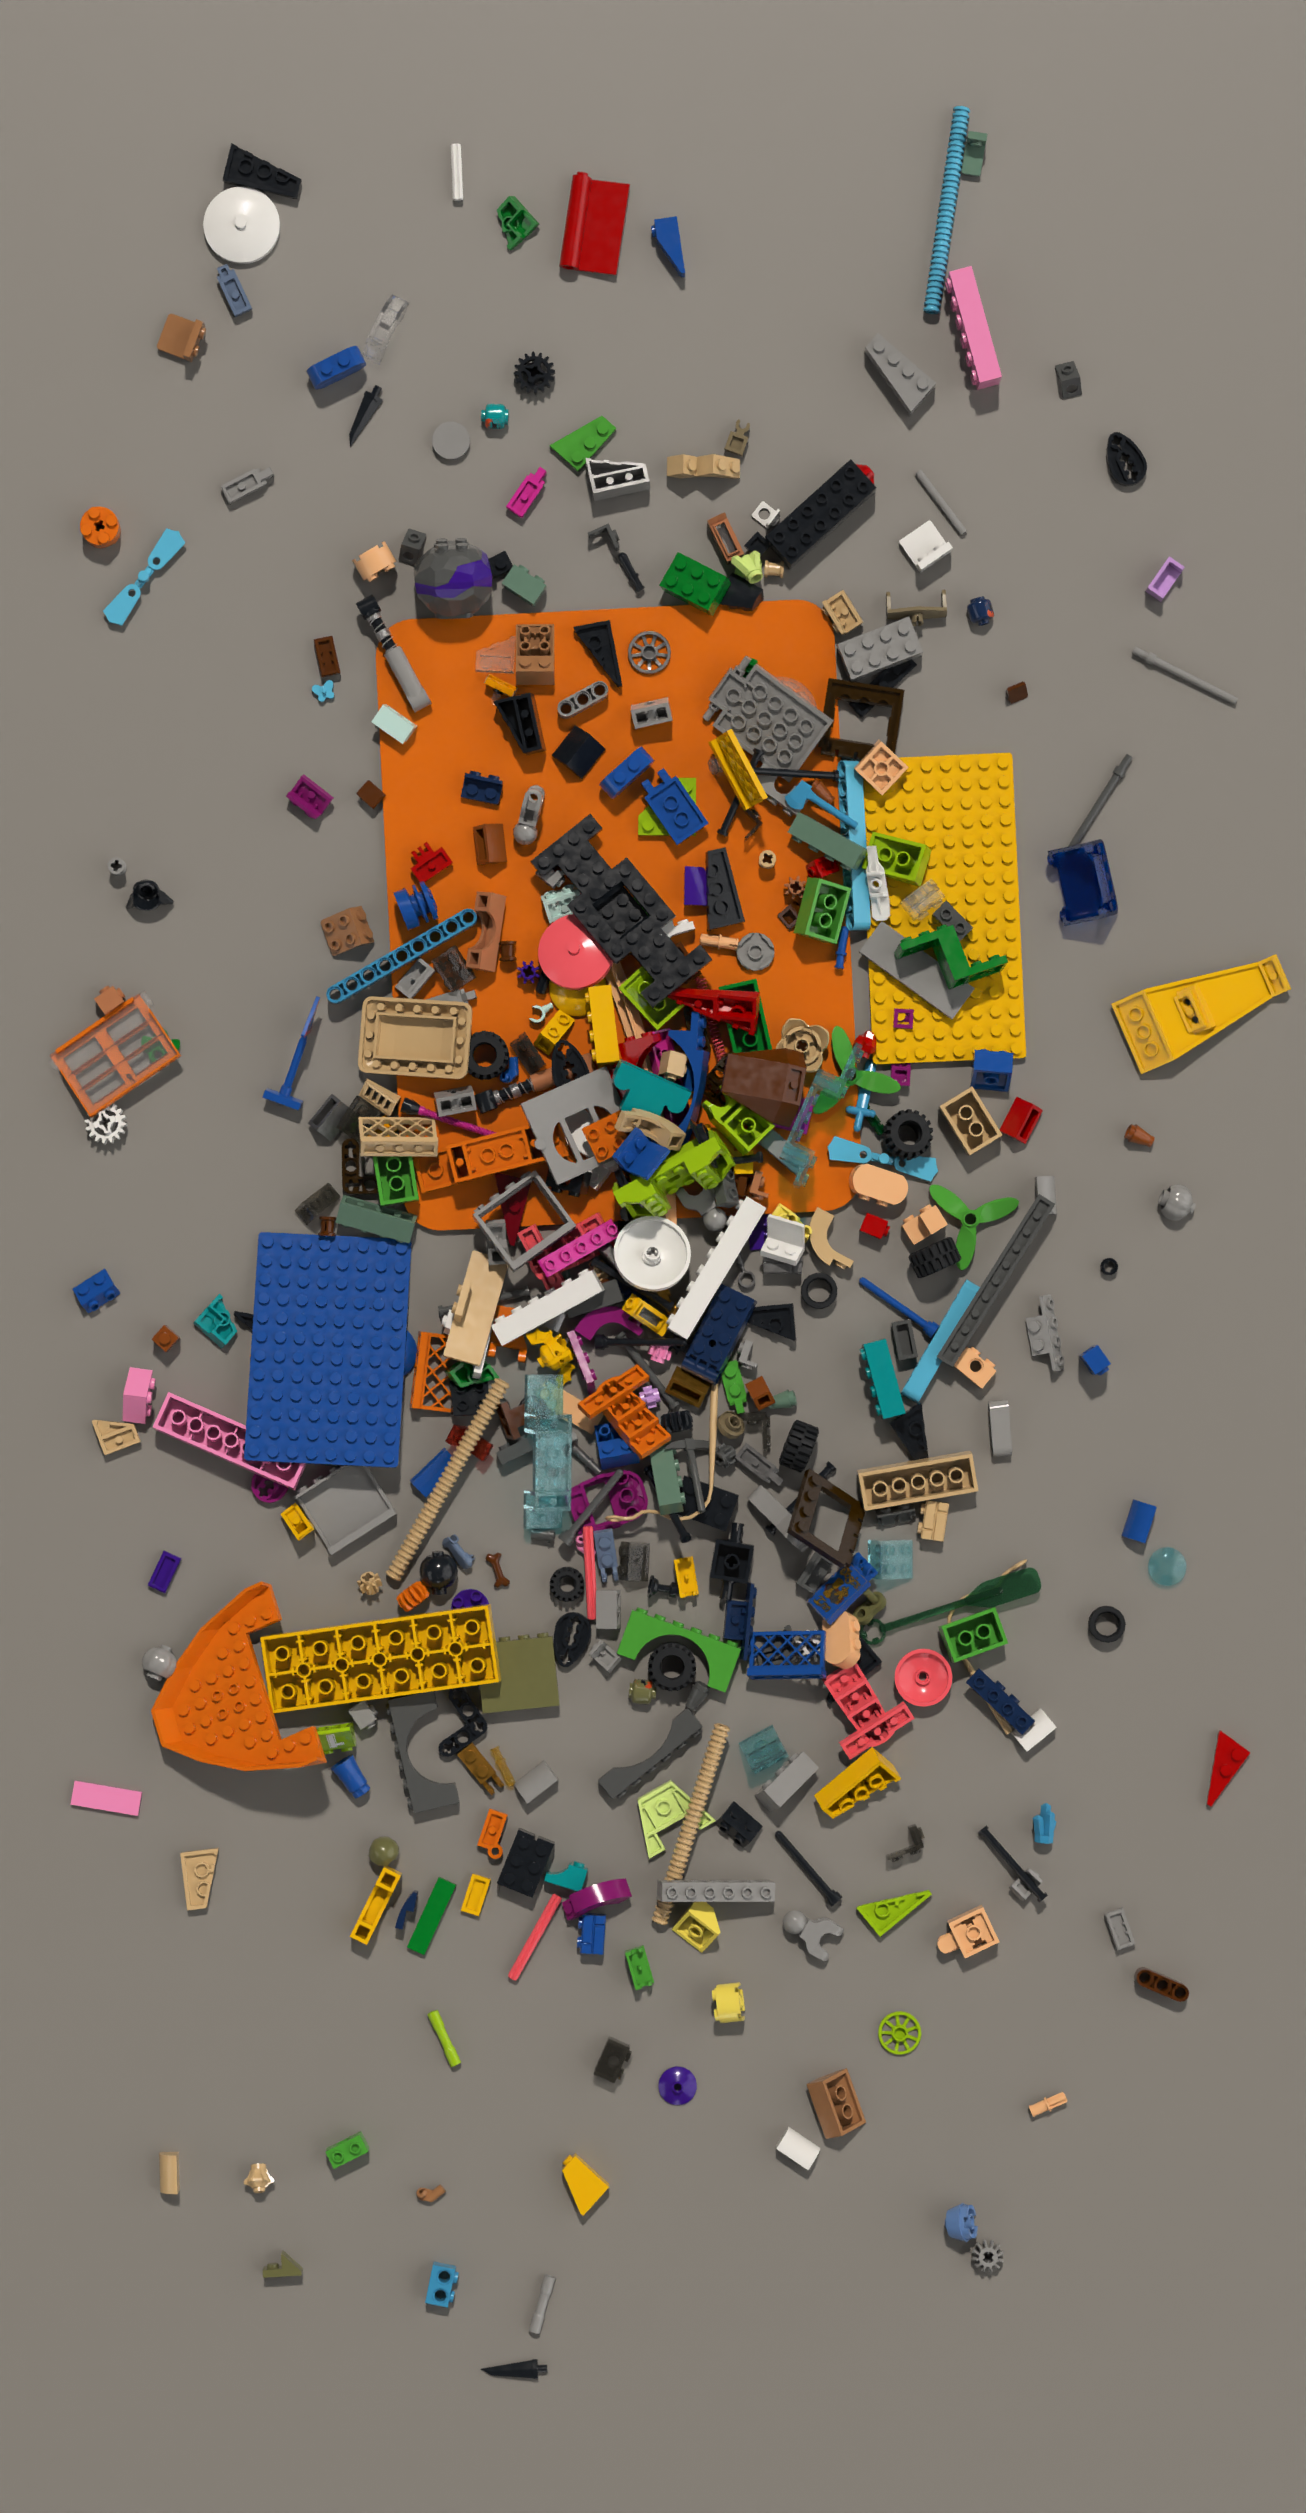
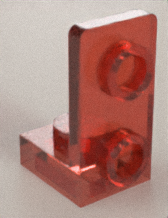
[445,1425,493,1461]

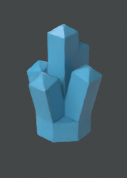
[1033,1803,1057,1844]

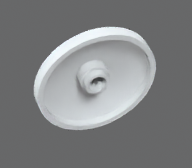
[203,186,280,264]
[613,1216,691,1292]

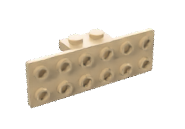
[443,1251,508,1366]

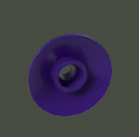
[658,2066,697,2105]

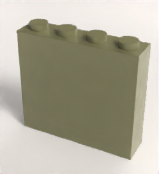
[480,1632,560,1713]

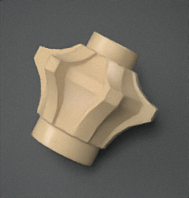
[244,2164,274,2193]

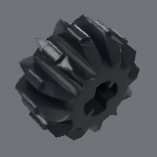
[660,1410,693,1433]

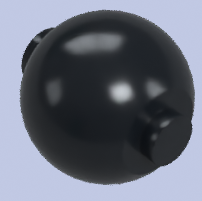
[419,1551,458,1595]

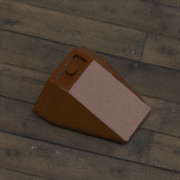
[720,1048,807,1127]

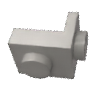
[737,1339,757,1370]
[589,1640,622,1673]
[1009,1868,1043,1901]

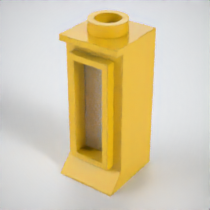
[622,1293,669,1337]

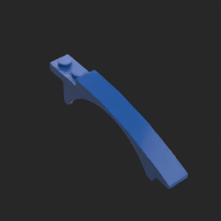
[668,1012,710,1152]

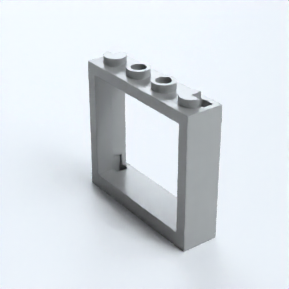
[472,1170,576,1273]

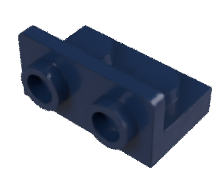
[461,771,503,805]

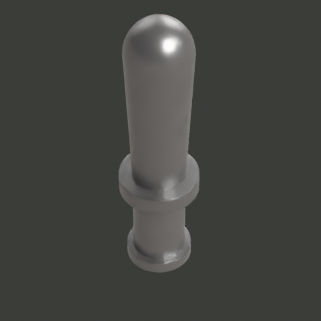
[568,1442,602,1475]

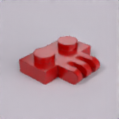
[410,842,453,883]

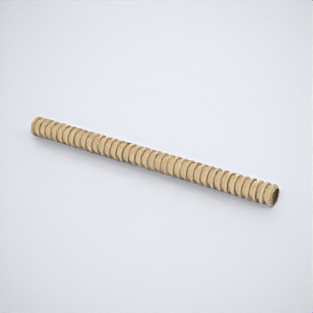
[386,1378,510,1581]

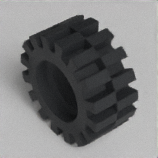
[550,1567,584,1602]

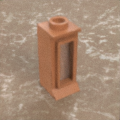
[707,512,745,565]

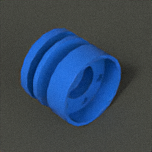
[394,881,438,930]

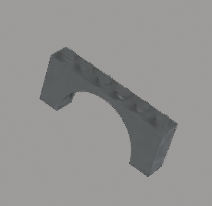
[386,1691,460,1813]

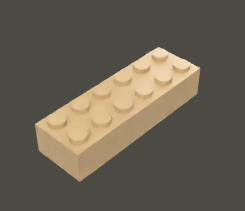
[857,1451,978,1511]

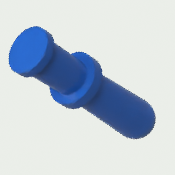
[834,926,849,969]

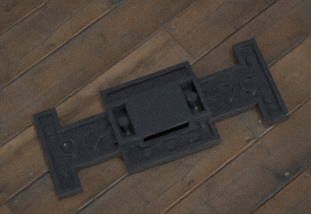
[530,814,712,1009]

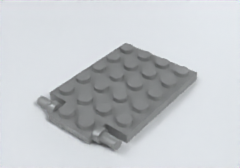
[703,656,834,782]

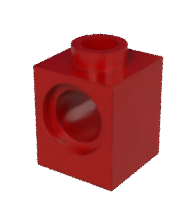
[859,1213,890,1239]

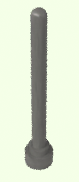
[558,1469,623,1546]

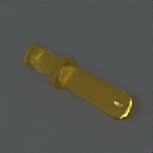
[490,1746,515,1787]

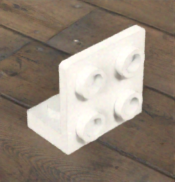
[899,520,953,573]
[760,1214,805,1266]

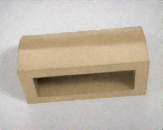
[159,2152,180,2194]

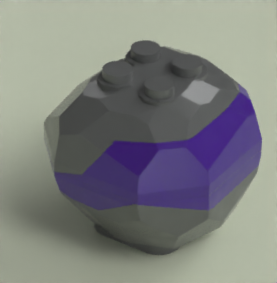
[413,538,492,619]

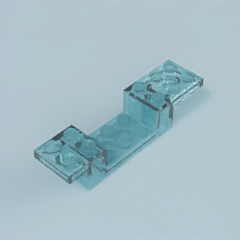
[779,1043,864,1189]
[523,1374,572,1529]

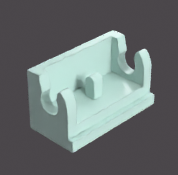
[372,704,417,744]

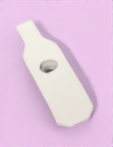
[866,846,891,921]

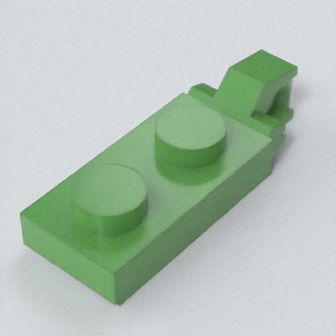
[721,1360,747,1414]

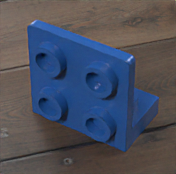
[612,1127,670,1180]

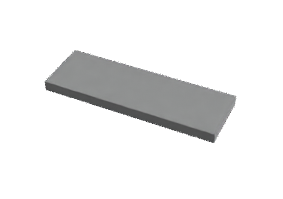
[859,921,975,1020]

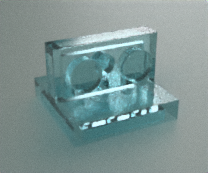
[739,1725,789,1774]

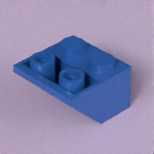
[594,1423,640,1470]

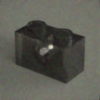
[593,2036,632,2083]

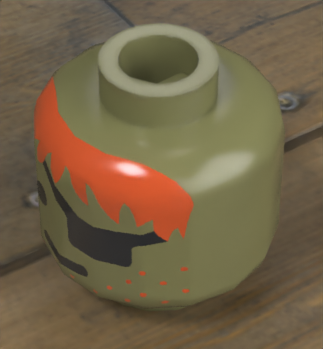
[628,1679,657,1705]

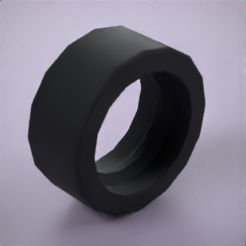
[801,1273,837,1309]
[1088,1606,1126,1643]

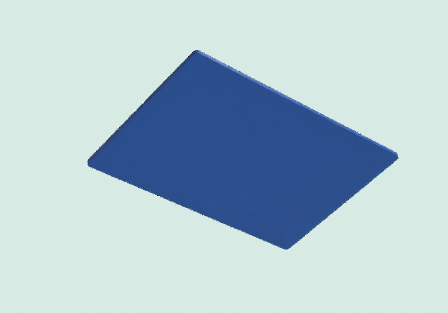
[244,1232,412,1468]

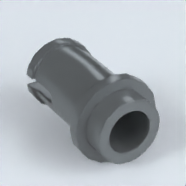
[531,1527,555,1543]

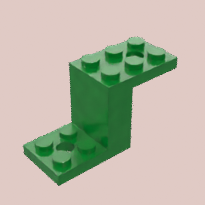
[894,924,1008,989]

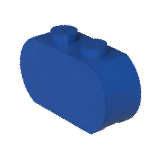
[306,346,366,390]
[599,746,655,799]

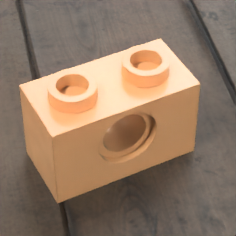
[954,1346,996,1389]

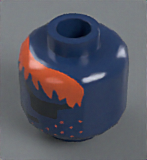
[967,596,994,626]

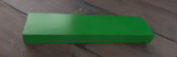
[407,1877,456,1955]

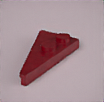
[495,1173,531,1246]

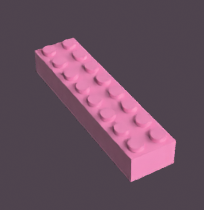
[153,1392,307,1491]

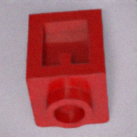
[806,856,840,879]

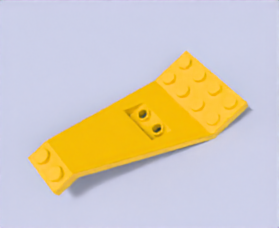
[1111,954,1291,1074]

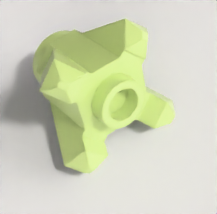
[731,551,763,584]

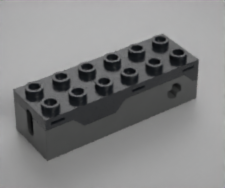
[765,459,877,569]

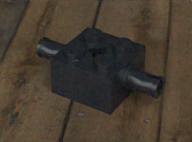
[709,1522,754,1600]

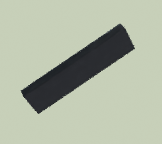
[849,659,917,718]

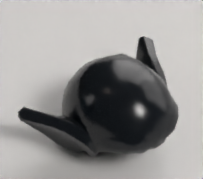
[126,879,174,911]

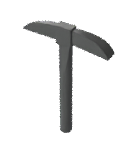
[664,1438,717,1513]

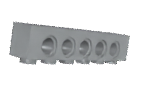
[657,1880,775,1902]

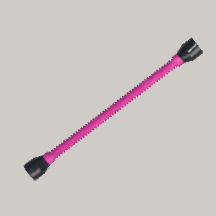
[400,1098,496,1136]

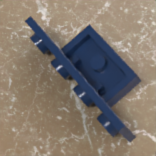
[723,1582,757,1661]
[966,1668,1035,1735]

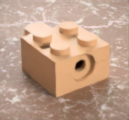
[937,1904,999,1958]

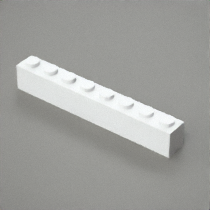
[666,1196,766,1341]

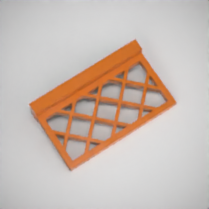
[410,1331,457,1412]

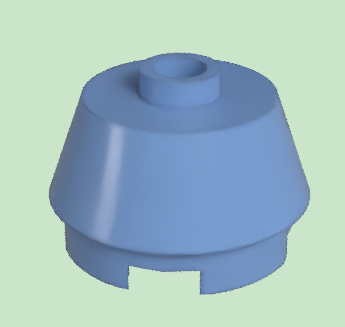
[945,2203,978,2242]

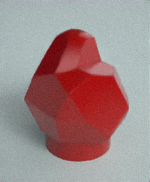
[852,1030,876,1059]

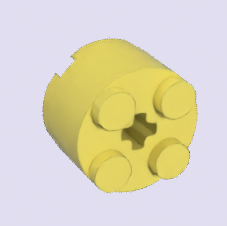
[712,1982,745,2023]

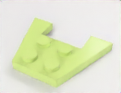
[637,1780,716,1859]

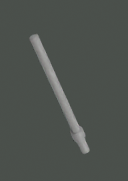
[1132,646,1238,705]

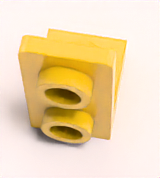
[534,1009,575,1056]

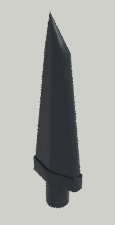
[349,385,382,447]
[481,2359,548,2379]

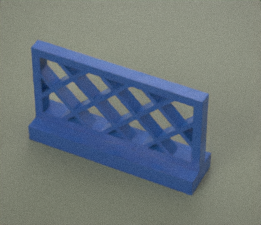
[747,1630,827,1680]

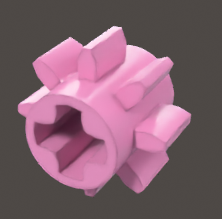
[647,1346,672,1364]

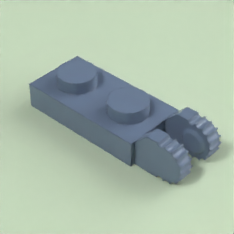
[593,1528,619,1583]

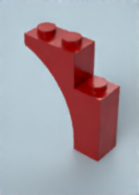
[608,1031,662,1100]

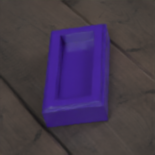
[148,1550,182,1593]

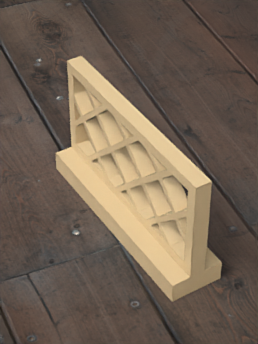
[358,1117,438,1157]

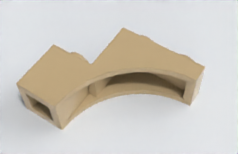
[667,454,740,479]

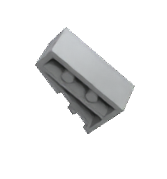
[585,458,650,501]

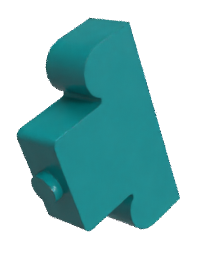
[612,1059,691,1116]

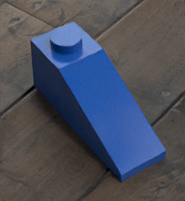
[651,216,685,278]

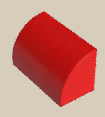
[999,1097,1043,1144]

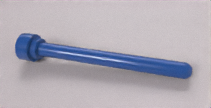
[859,1277,940,1338]

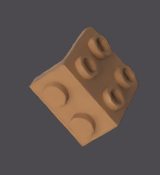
[157,314,206,362]
[321,906,374,956]

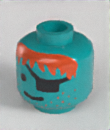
[481,404,509,429]

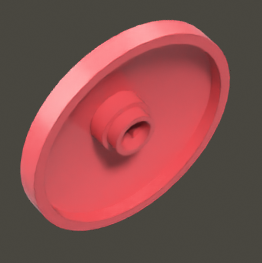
[538,914,613,990]

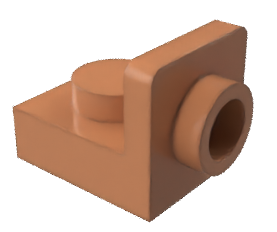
[748,1170,769,1200]

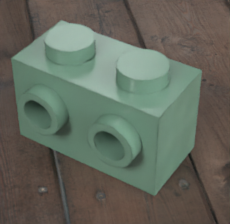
[502,564,547,607]

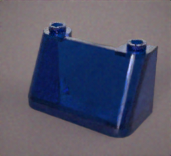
[1047,839,1118,926]

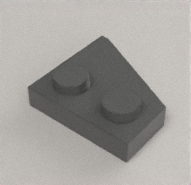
[756,1625,798,1666]

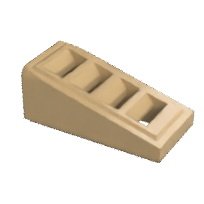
[359,1079,401,1116]

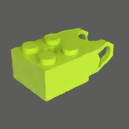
[701,1084,775,1156]

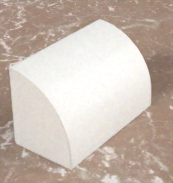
[1011,1708,1057,1751]
[776,2127,820,2170]

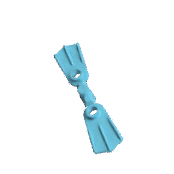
[103,528,185,626]
[827,1136,938,1182]

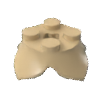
[775,1018,829,1073]

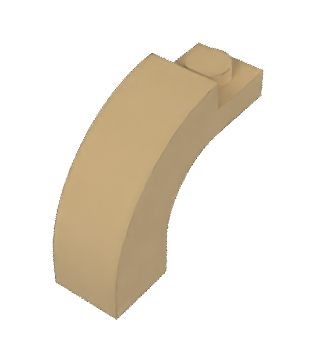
[614,1108,686,1151]
[809,1207,854,1270]

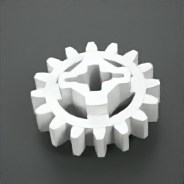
[85,1104,127,1144]

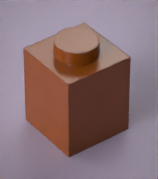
[151,1325,180,1352]
[745,1376,776,1411]

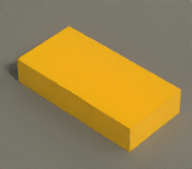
[461,1873,491,1916]

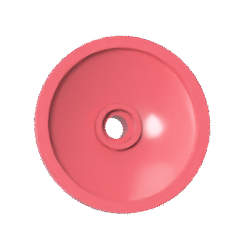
[894,1649,952,1707]

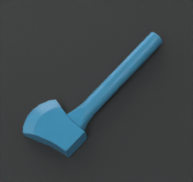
[785,780,859,830]

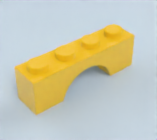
[350,1866,402,1945]

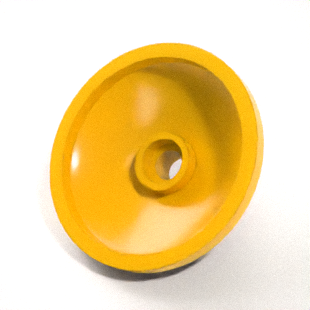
[549,977,606,1017]

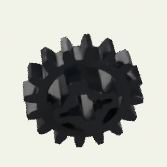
[514,352,555,395]

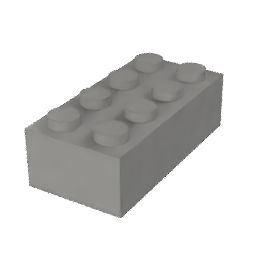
[837,617,923,682]

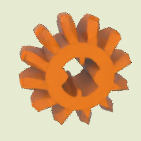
[396,1581,430,1612]

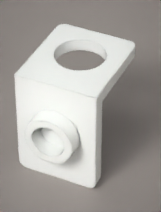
[752,501,781,529]

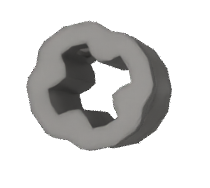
[108,857,127,876]

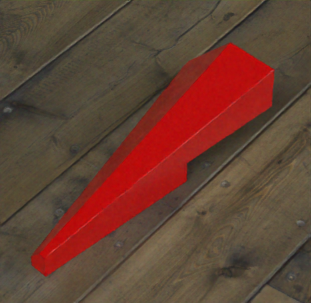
[668,988,760,1036]

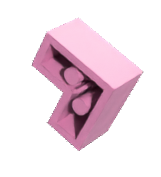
[123,1367,156,1424]

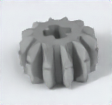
[971,2239,1004,2272]

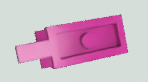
[506,467,547,519]

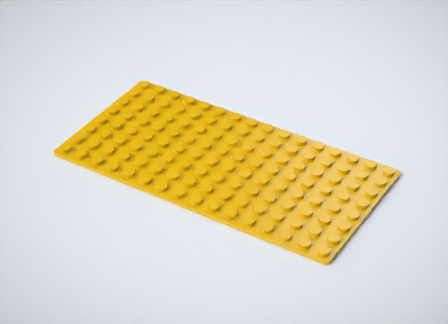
[863,753,1026,1065]

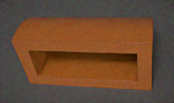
[473,824,507,865]

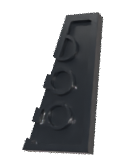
[223,143,302,199]
[706,847,745,931]

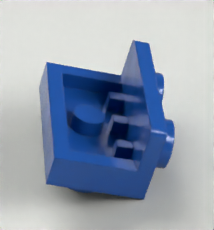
[73,1268,120,1313]

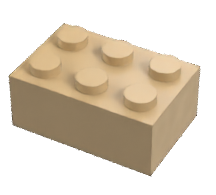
[938,1086,1002,1156]

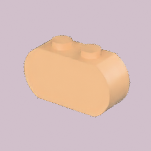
[849,1164,908,1207]
[822,1611,861,1669]

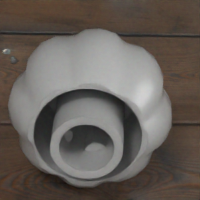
[1158,1184,1196,1221]
[142,1645,177,1682]

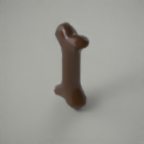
[485,1552,510,1588]

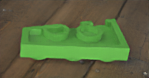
[550,416,616,472]

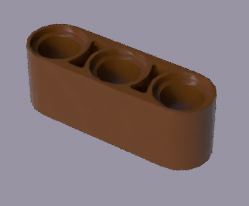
[1134,1967,1189,2002]

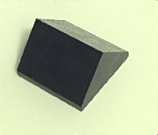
[552,725,605,779]

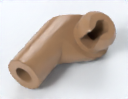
[416,2184,446,2202]

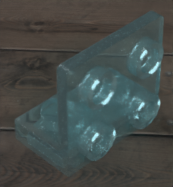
[868,1540,913,1579]

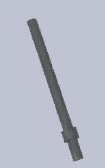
[1065,754,1133,855]

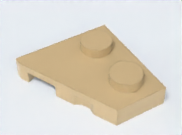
[92,1420,141,1455]

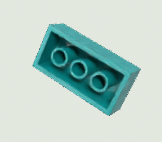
[859,1339,906,1419]

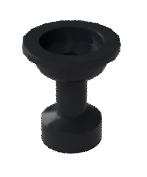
[647,1575,678,1598]

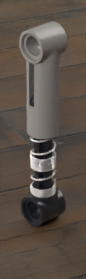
[356,594,432,712]

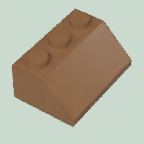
[806,2068,866,2139]

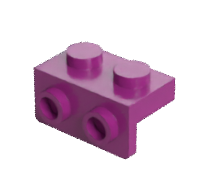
[286,774,334,819]

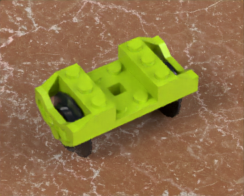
[612,1119,736,1219]

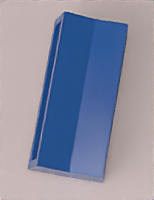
[410,1448,452,1498]

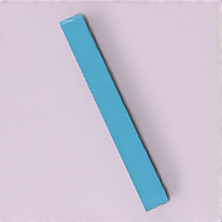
[837,760,871,931]

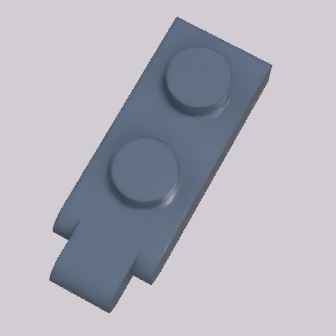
[217,264,252,317]

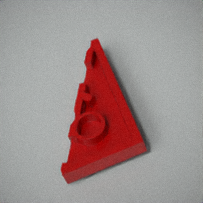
[1207,1730,1250,1807]

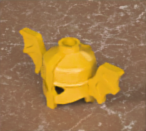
[525,1328,575,1388]

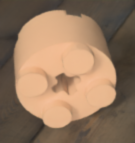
[352,541,397,582]

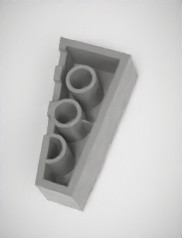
[865,333,936,416]

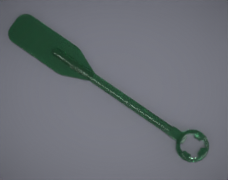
[860,1567,1041,1645]

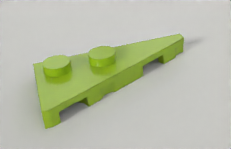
[856,1890,932,1937]

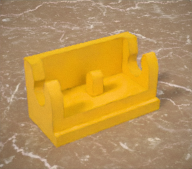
[674,1556,699,1598]

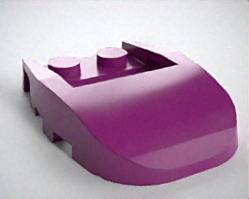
[565,1470,648,1534]

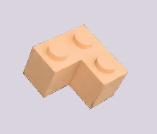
[901,1204,948,1245]

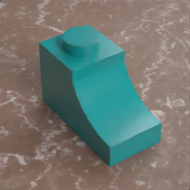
[544,1861,588,1891]

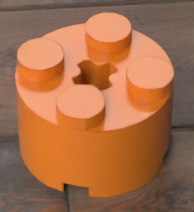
[80,507,121,549]

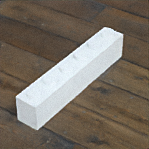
[491,1268,605,1346]

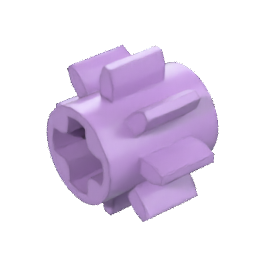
[639,1385,661,1409]

